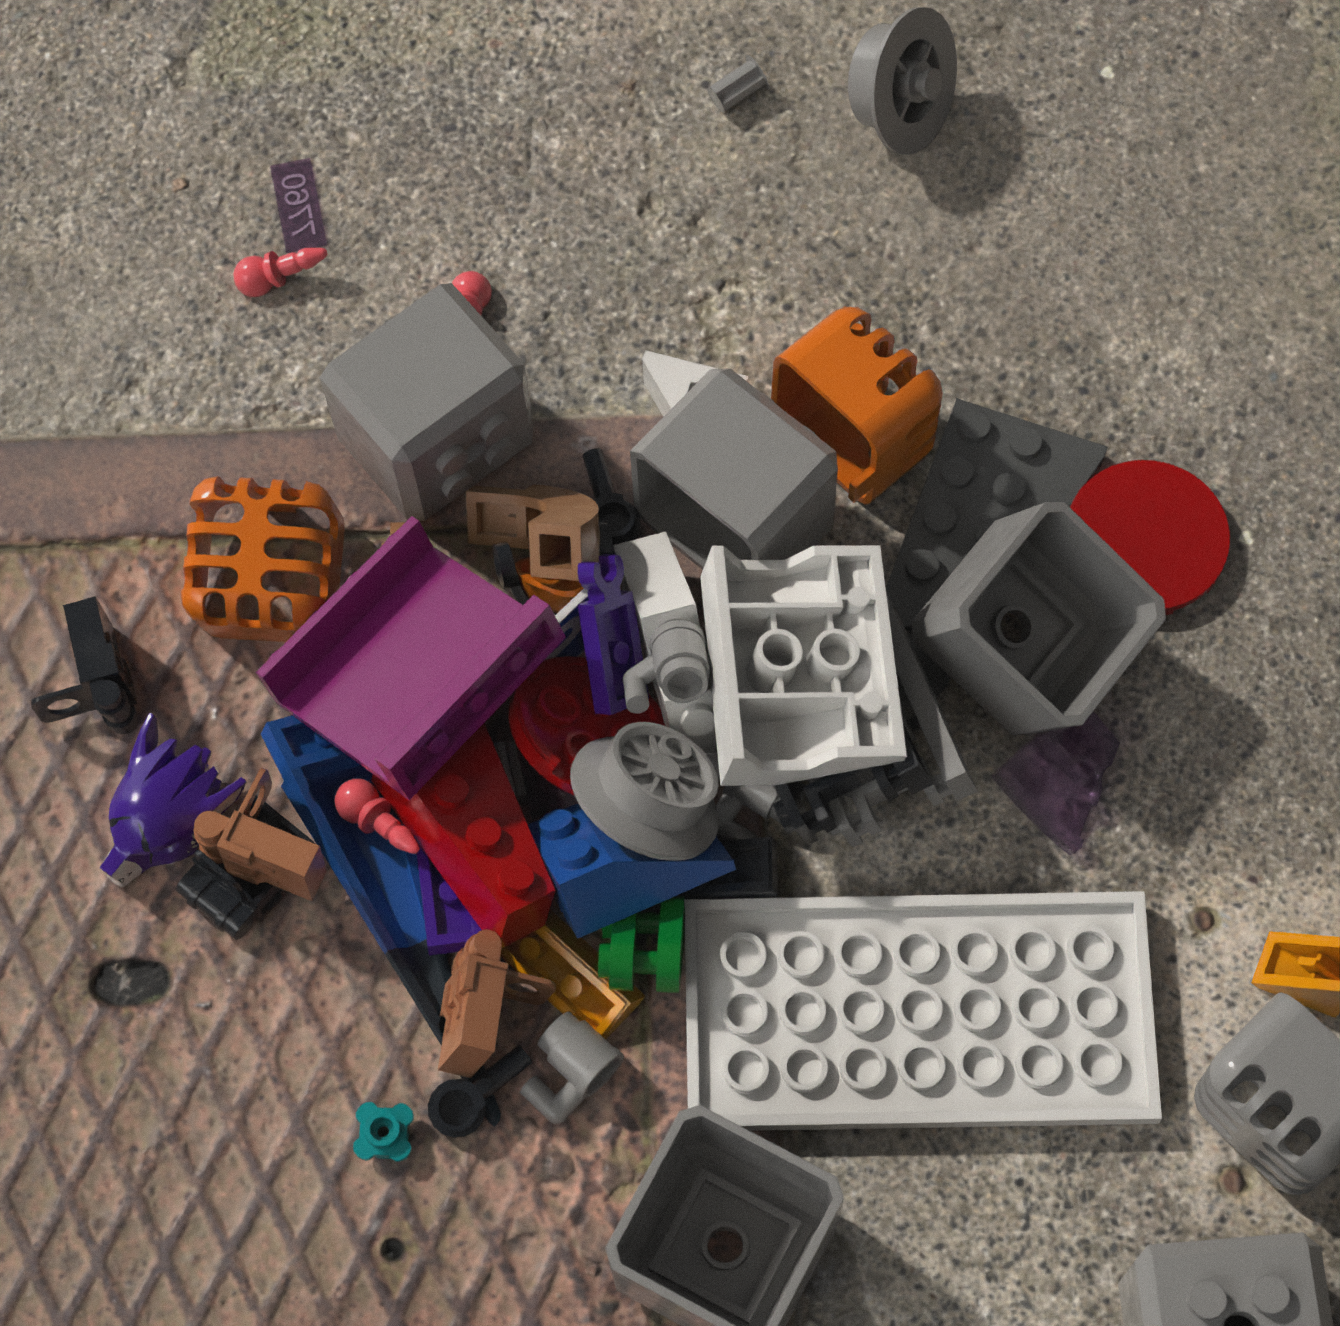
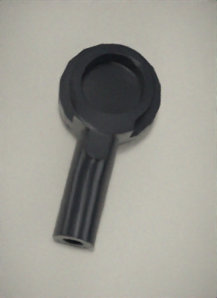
[582,448,641,545]
[428,1045,533,1138]

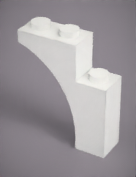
[613,532,720,779]

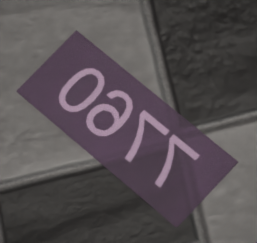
[270,158,327,253]

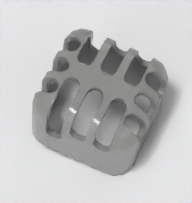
[1194,992,1340,1195]

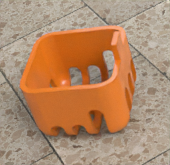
[771,306,943,504]
[181,476,345,642]

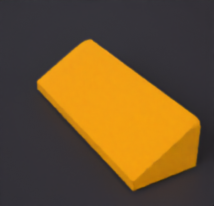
[500,910,645,1039]

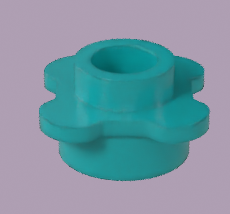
[353,1102,414,1162]

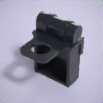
[31,596,138,735]
[176,795,315,940]

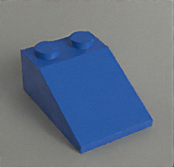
[528,804,736,939]

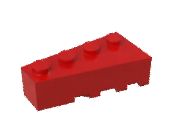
[371,723,555,949]

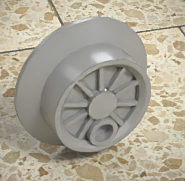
[848,7,957,154]
[570,722,719,861]

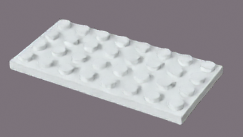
[685,891,1162,1131]

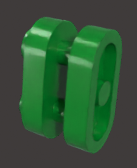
[598,895,685,993]

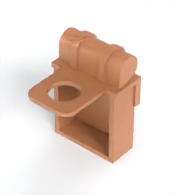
[194,768,327,901]
[438,929,556,1078]

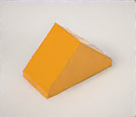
[1251,931,1340,1018]

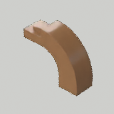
[466,484,600,581]

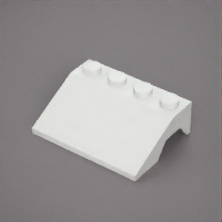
[700,545,907,786]

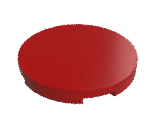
[1070,460,1230,615]
[509,656,665,796]

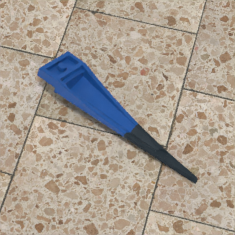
[261,715,501,1127]

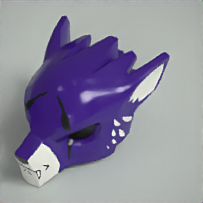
[100,713,247,888]

